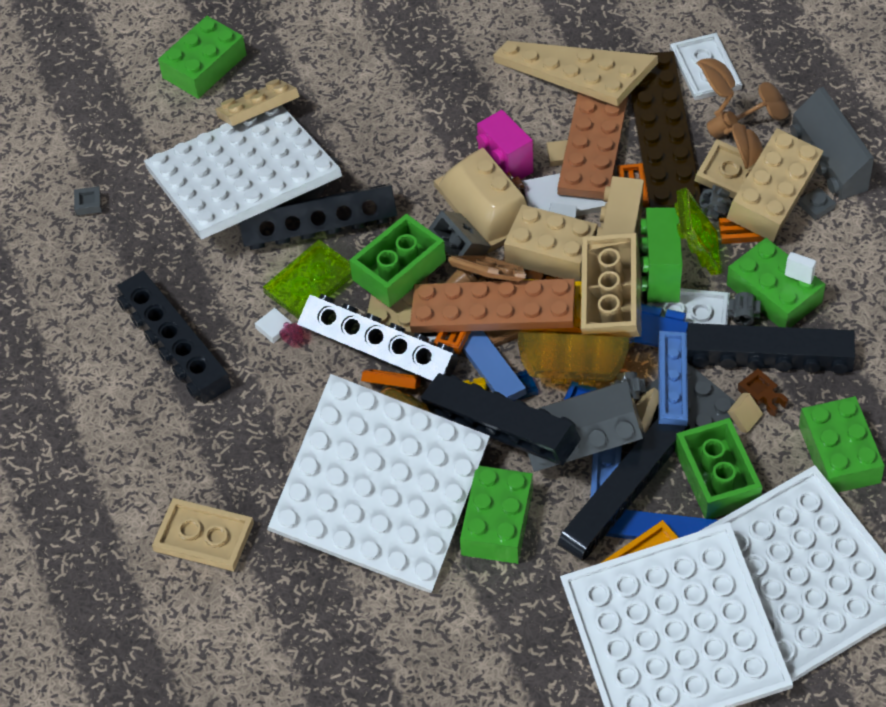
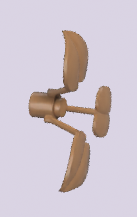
[696,58,789,169]

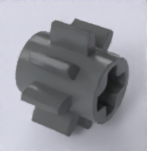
[699,185,732,220]
[728,292,761,326]
[610,372,646,401]

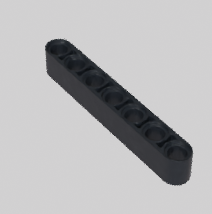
[557,419,690,561]

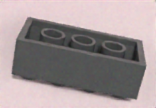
[790,87,874,201]
[527,380,645,472]

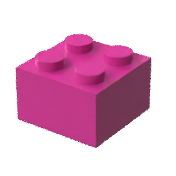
[476,110,533,180]

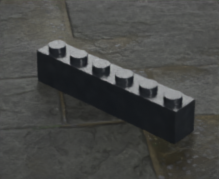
[687,323,855,374]
[420,373,581,466]

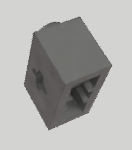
[429,210,491,256]

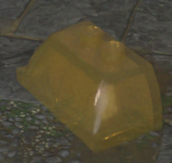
[518,331,634,386]

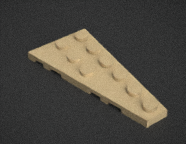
[493,41,658,106]

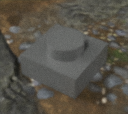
[74,186,102,216]
[798,187,836,221]

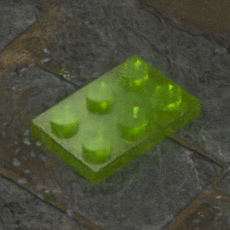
[675,188,722,275]
[263,240,352,319]

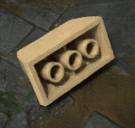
[434,147,527,253]
[581,233,642,337]

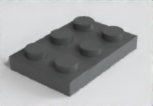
[643,362,735,429]

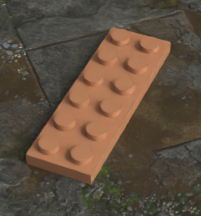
[557,92,629,200]
[410,279,576,333]

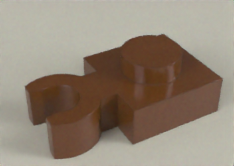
[737,369,788,416]

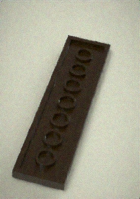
[630,51,702,210]

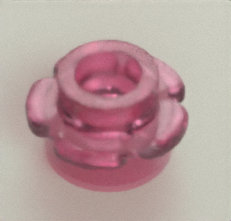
[279,322,304,347]

